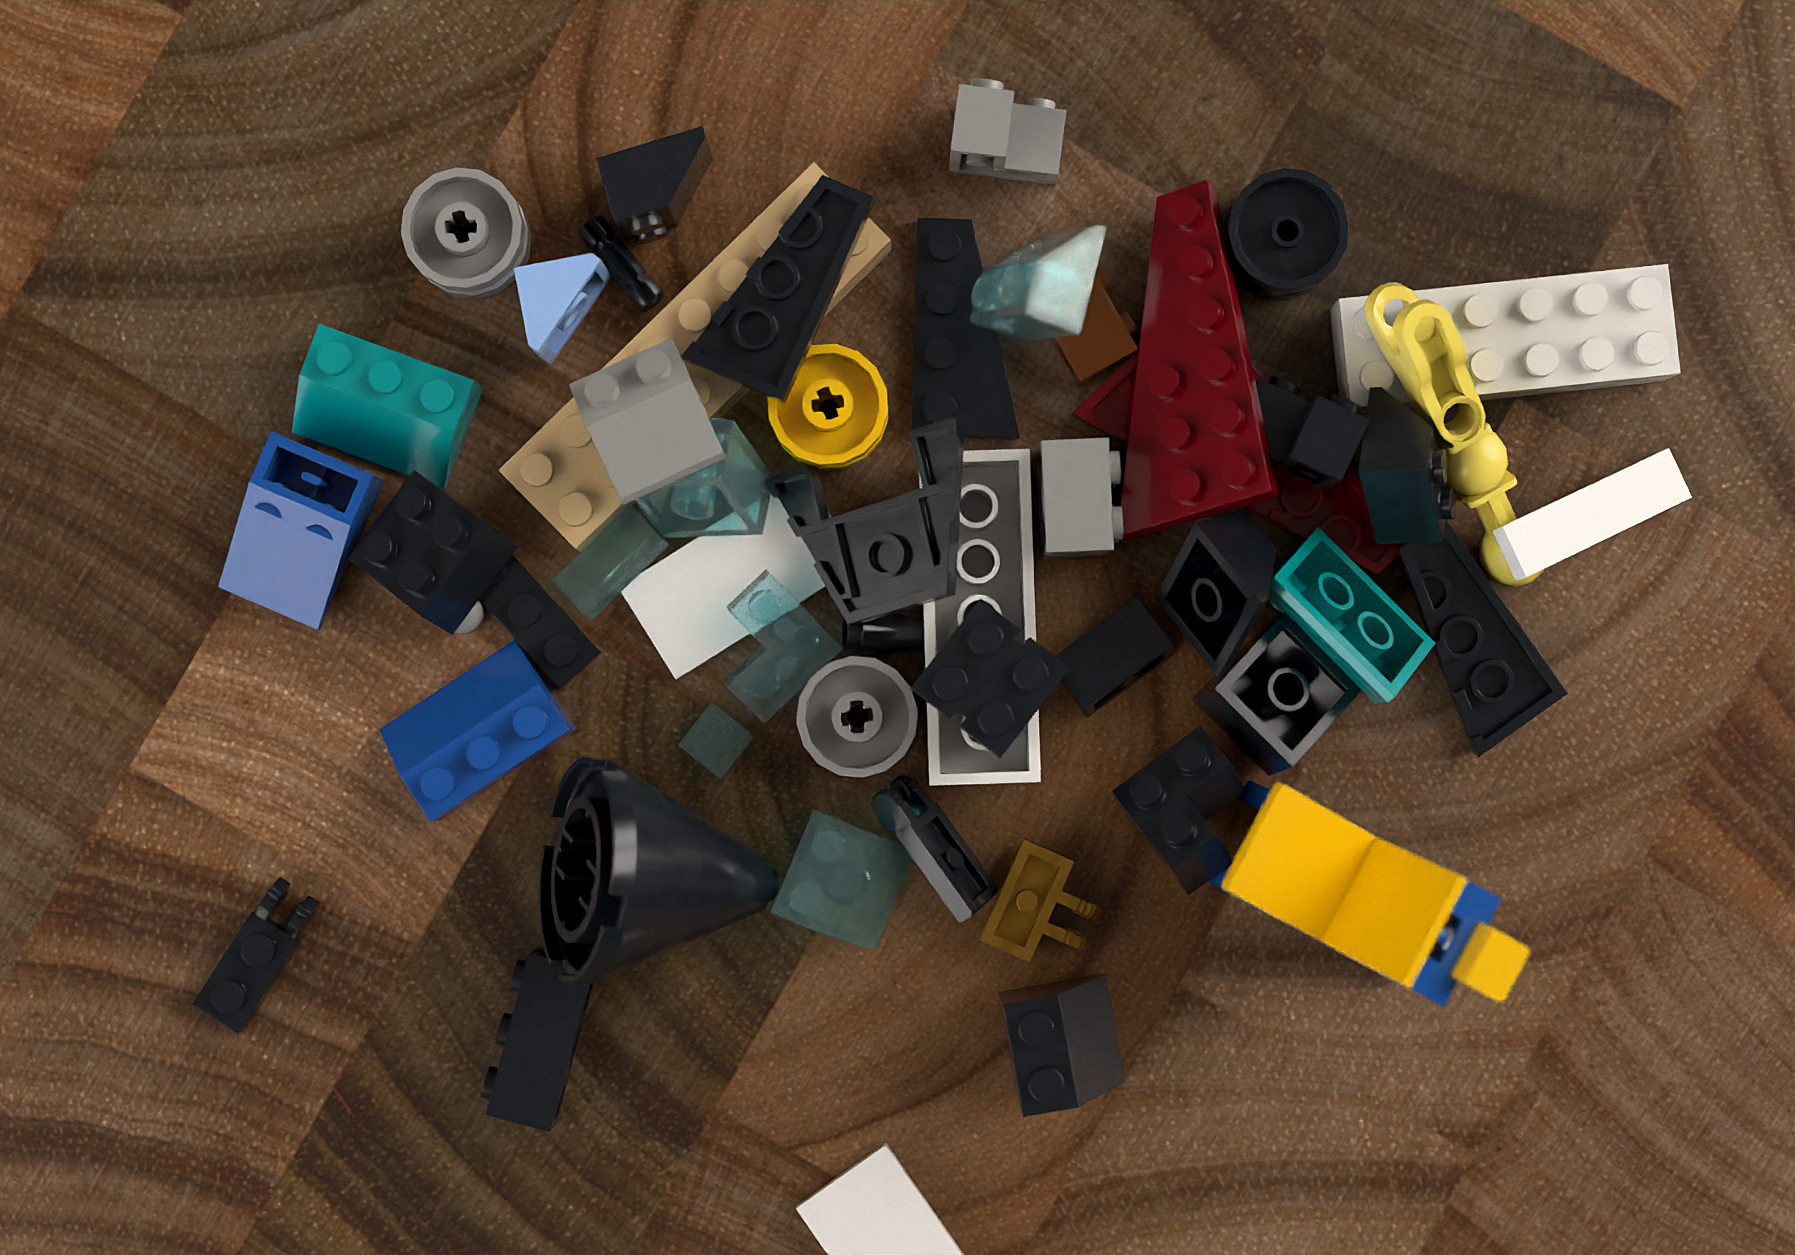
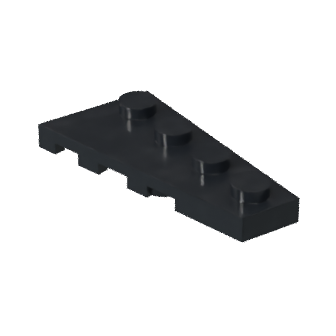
[681,175,875,404]
[911,218,1020,439]
[1395,520,1568,757]

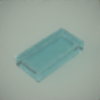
[552,505,669,621]

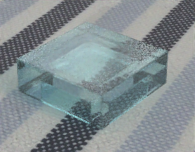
[678,702,755,779]

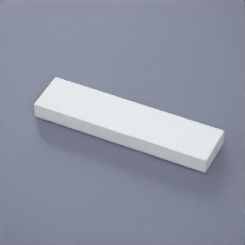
[1493,448,1692,581]

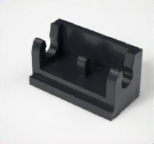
[1055,597,1174,718]

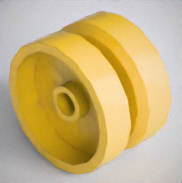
[767,344,888,471]

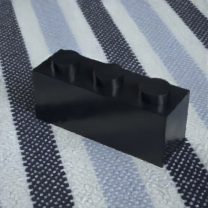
[481,949,594,1132]

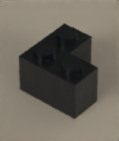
[1256,376,1370,490]
[1112,726,1246,895]

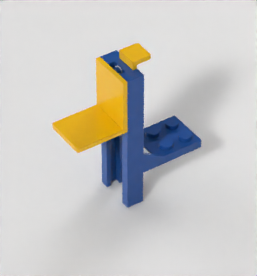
[1208,780,1529,1007]

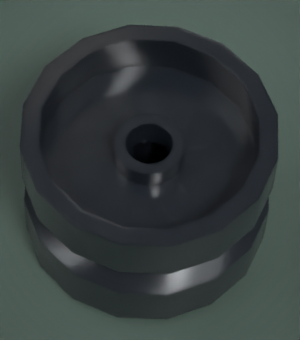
[1223,168,1350,300]

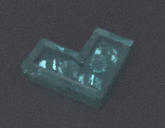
[724,569,843,723]

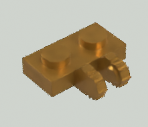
[979,839,1100,962]

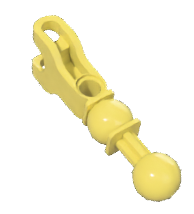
[1364,282,1544,587]

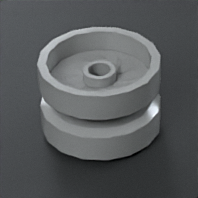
[401,167,532,299]
[796,656,918,778]

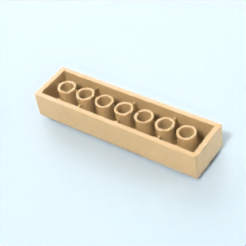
[499,162,891,553]

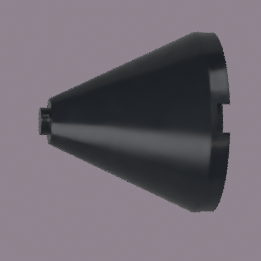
[538,757,779,984]

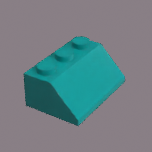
[292,324,483,489]
[1269,527,1435,704]

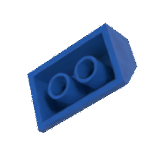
[379,640,576,822]

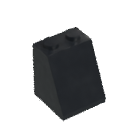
[998,973,1125,1117]

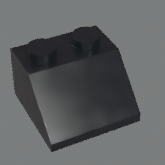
[596,126,713,244]
[1359,387,1456,544]
[1155,509,1277,677]
[1192,612,1361,776]

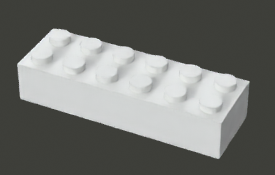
[1329,264,1681,414]
[919,449,1041,785]

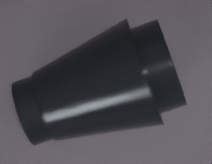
[842,613,923,657]

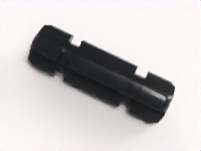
[579,215,664,312]

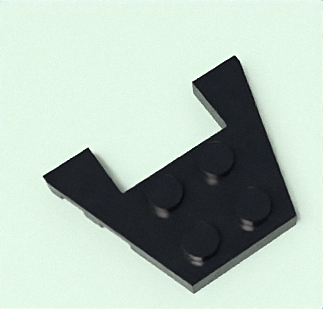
[765,417,965,624]

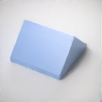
[514,253,612,365]

